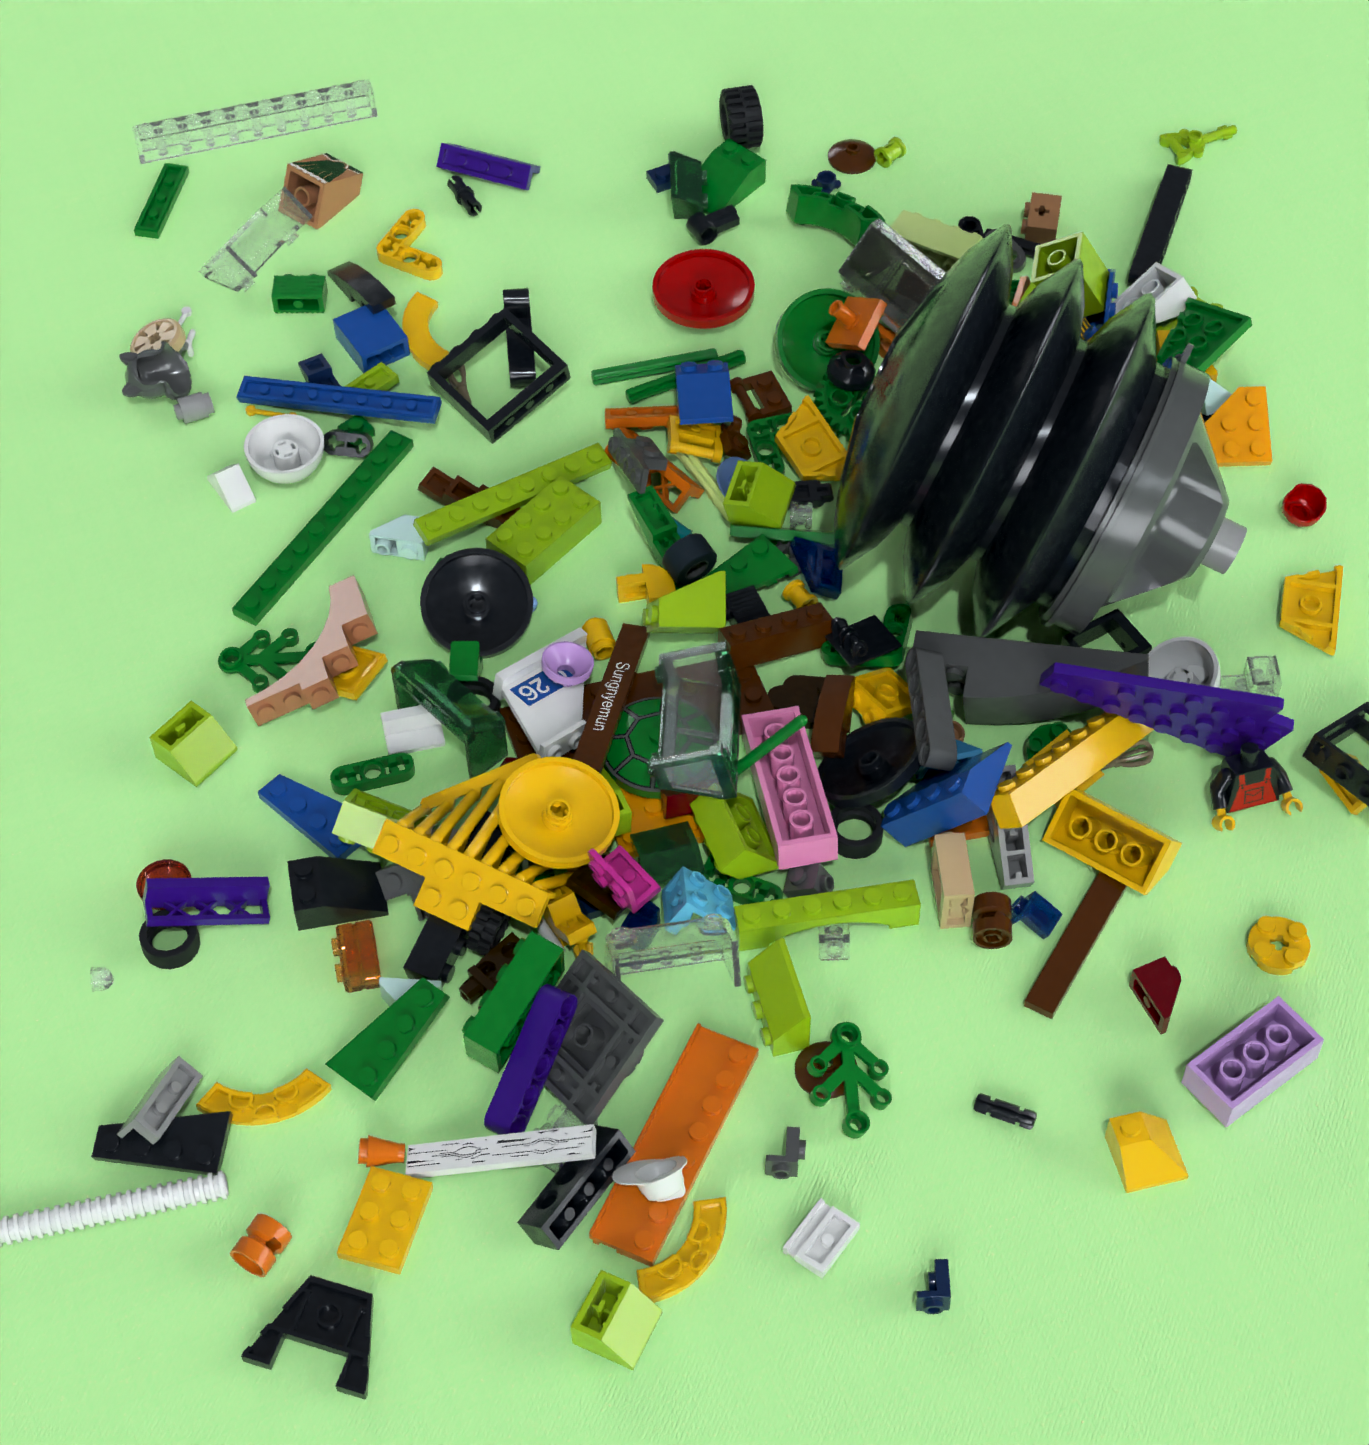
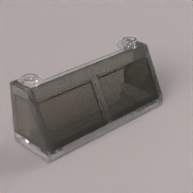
[838,218,946,335]

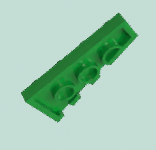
[702,534,799,594]
[325,977,450,1101]

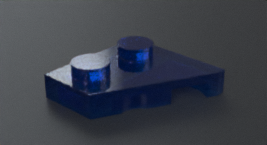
[790,536,843,600]

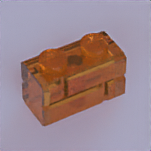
[331,920,381,993]

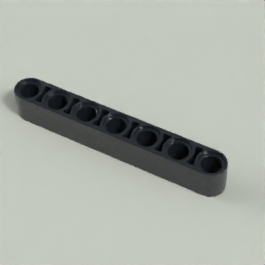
[1127,164,1192,286]

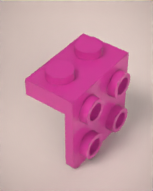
[587,845,661,914]

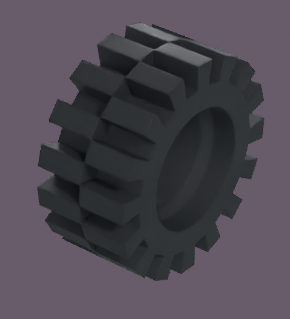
[466,904,511,956]

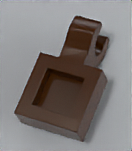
[719,415,752,461]

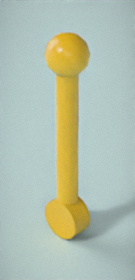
[245,405,297,416]

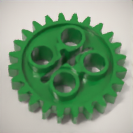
[813,363,876,442]

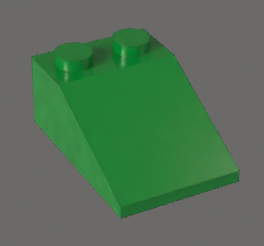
[680,138,766,214]

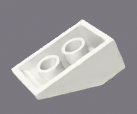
[1112,262,1197,323]

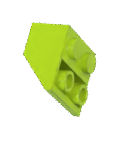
[723,460,796,529]
[149,701,238,787]
[571,1270,663,1370]

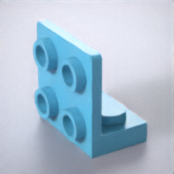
[661,866,736,933]

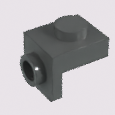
[783,863,834,898]
[765,1127,806,1179]

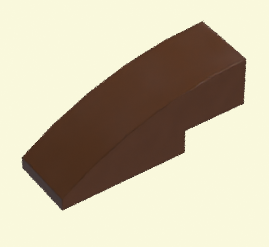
[811,675,856,758]

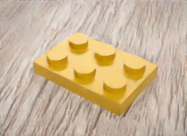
[337,1166,433,1275]

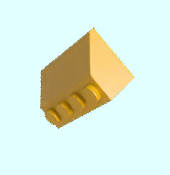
[1042,788,1182,895]

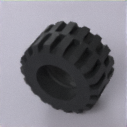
[719,85,764,149]

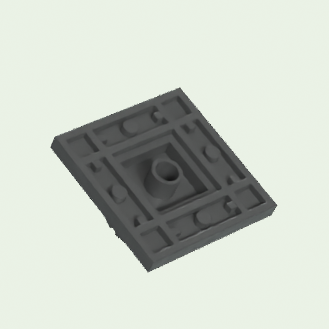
[545,949,664,1125]

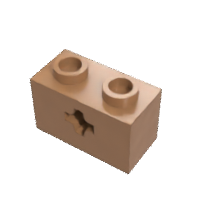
[1021,192,1062,244]

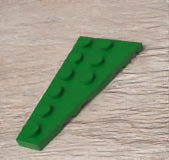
[1157,297,1252,372]

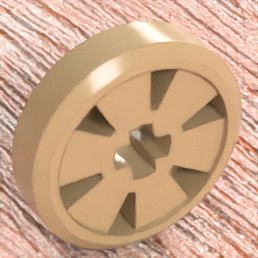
[130,318,186,354]

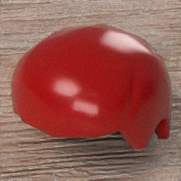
[1281,483,1327,527]

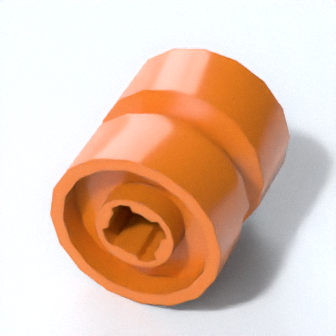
[230,1214,292,1277]

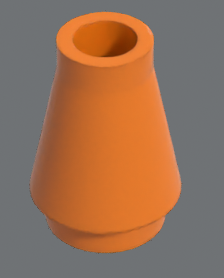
[358,1135,405,1168]

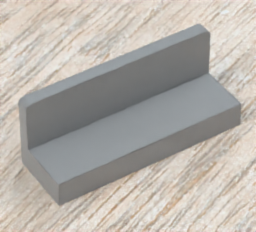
[117,1056,203,1145]

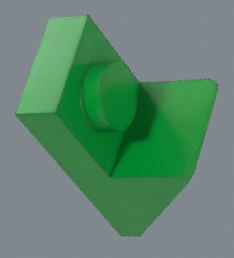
[449,641,483,681]

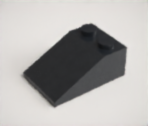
[287,856,389,931]

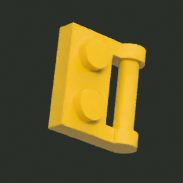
[667,415,723,464]

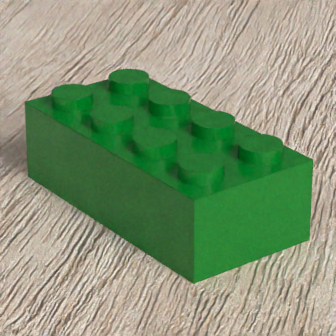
[462,931,565,1073]

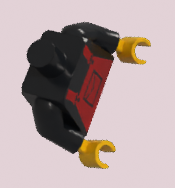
[1210,742,1303,832]

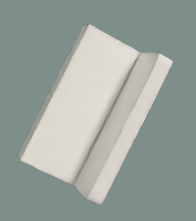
[380,702,446,755]

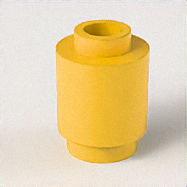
[582,617,616,660]

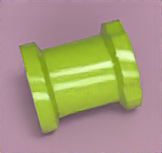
[874,137,907,168]

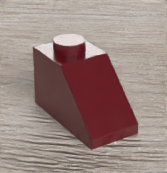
[1129,956,1181,1035]

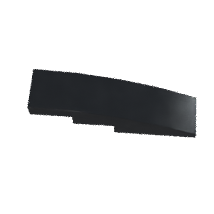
[327,261,396,315]

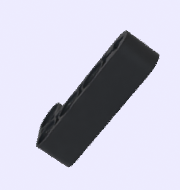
[503,288,536,387]

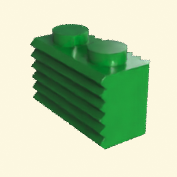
[271,274,328,314]

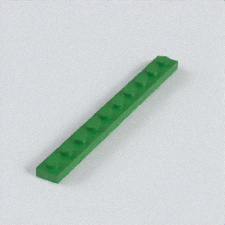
[232,430,414,626]

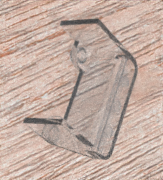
[198,187,313,292]
[604,914,741,987]

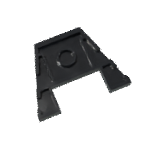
[241,1275,374,1400]

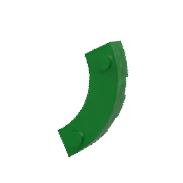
[786,184,885,249]

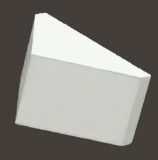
[206,464,256,513]

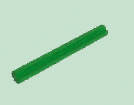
[591,348,718,385]
[625,350,746,403]

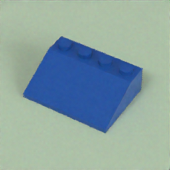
[881,742,1012,847]

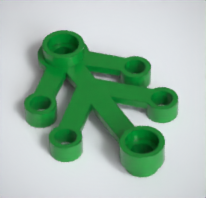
[218,628,315,693]
[807,1022,892,1139]

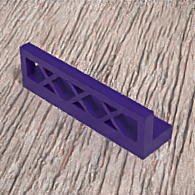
[436,143,541,190]
[143,876,270,927]

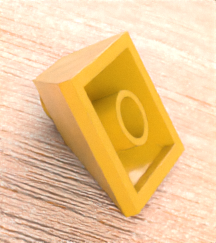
[1105,1111,1189,1193]

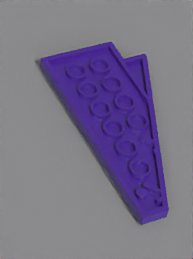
[1039,662,1294,757]

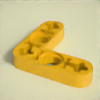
[377,209,443,281]

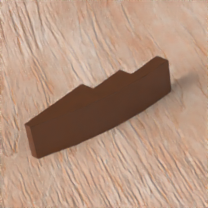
[417,466,521,528]

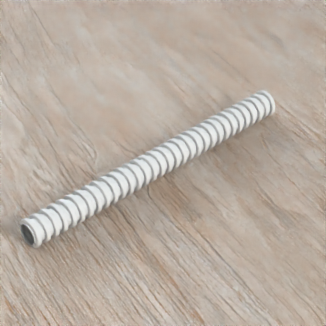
[0,1170,229,1247]

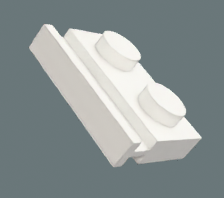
[783,1198,860,1279]

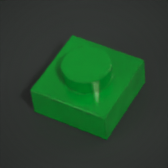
[337,415,375,446]

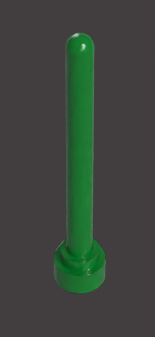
[716,715,808,786]

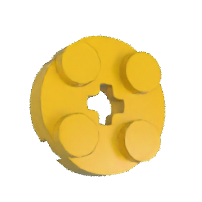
[1246,916,1311,975]

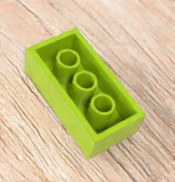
[485,475,602,585]

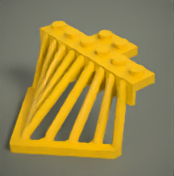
[372,753,579,931]

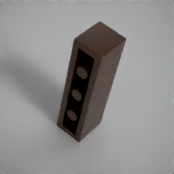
[717,602,833,672]

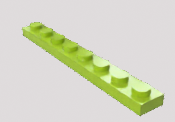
[413,442,612,546]

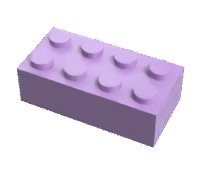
[1181,996,1324,1128]

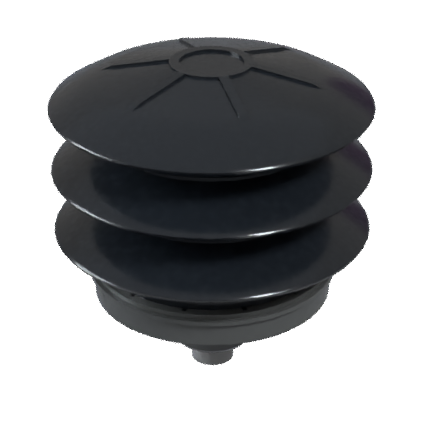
[833,224,1247,637]

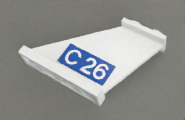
[492,627,588,758]

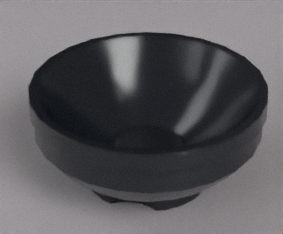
[826,350,875,391]

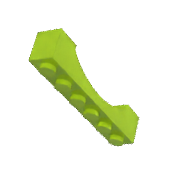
[734,879,921,952]

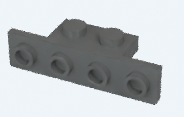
[608,428,668,494]

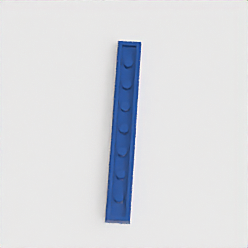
[236,376,442,424]

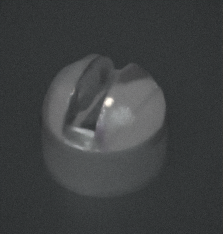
[90,966,114,992]

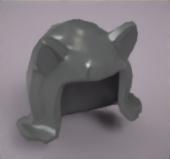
[120,341,192,400]

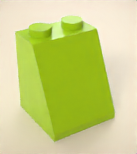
[1030,231,1110,317]
[642,571,726,634]

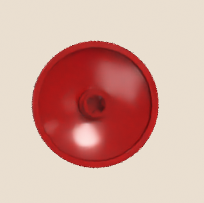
[652,249,755,329]

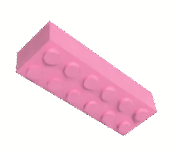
[741,706,838,870]

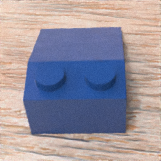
[675,360,734,425]

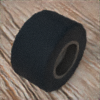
[662,533,717,586]

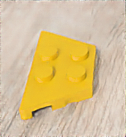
[774,395,847,481]
[1279,565,1344,656]

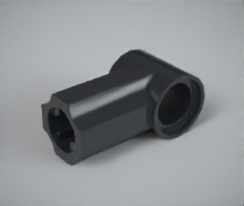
[686,205,740,245]

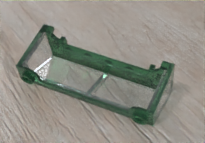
[647,641,741,800]

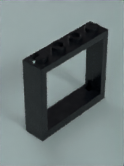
[426,307,571,444]
[1302,701,1369,806]

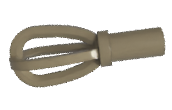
[447,365,472,404]
[1101,740,1154,771]

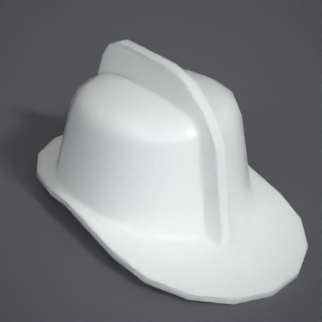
[612,1156,688,1202]

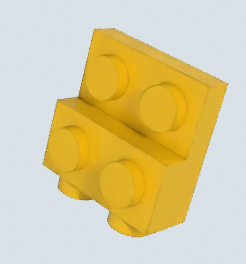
[853,667,912,724]

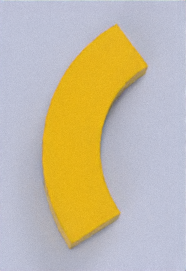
[402,292,449,371]
[196,1068,332,1126]
[637,1197,727,1303]

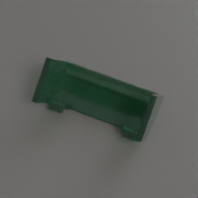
[391,659,508,779]

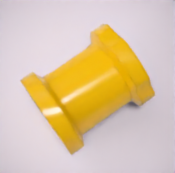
[782,579,819,609]

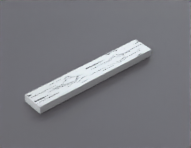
[405,1124,597,1178]

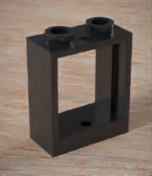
[1061,608,1152,654]

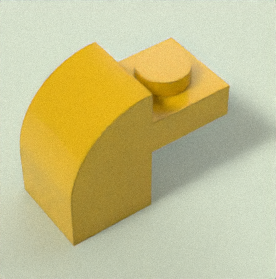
[616,564,676,604]
[543,885,597,947]

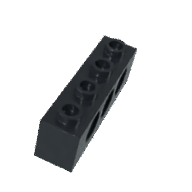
[517,1125,636,1250]

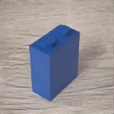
[333,305,410,374]

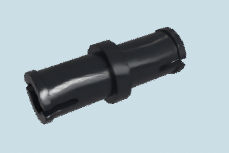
[447,175,482,216]

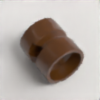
[972,892,1013,949]

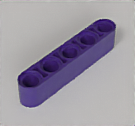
[484,984,578,1135]

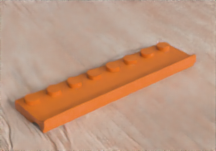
[589,1023,759,1267]

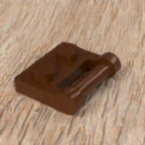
[730,370,792,423]

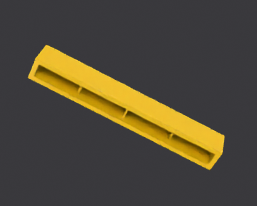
[991,711,1154,829]

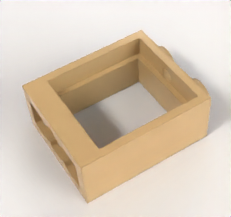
[931,832,975,929]

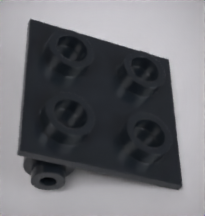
[825,615,902,668]

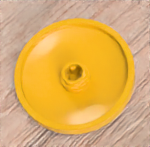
[497,757,620,869]

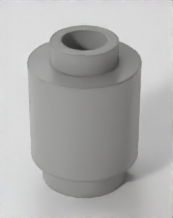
[173,392,215,424]

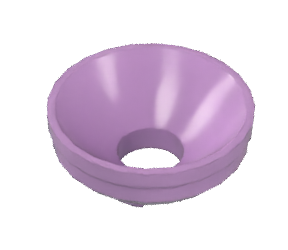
[541,641,594,687]

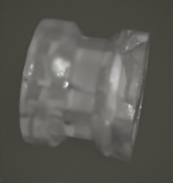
[790,501,813,529]

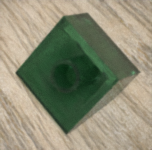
[670,151,708,219]
[630,821,705,889]

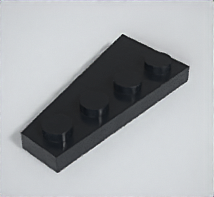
[91,1111,233,1175]

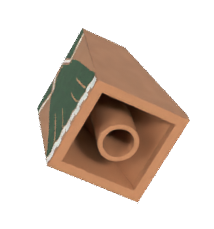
[280,153,363,229]

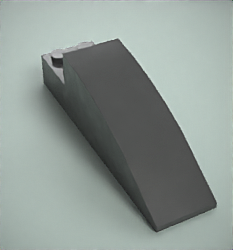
[913,630,1149,725]

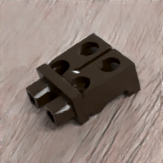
[459,932,520,1010]

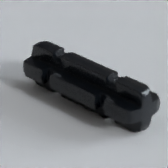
[974,1093,1037,1130]

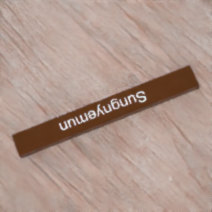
[573,623,650,774]

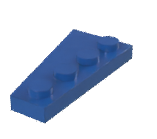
[258,774,361,859]

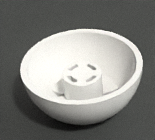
[244,414,324,484]
[1148,636,1221,688]

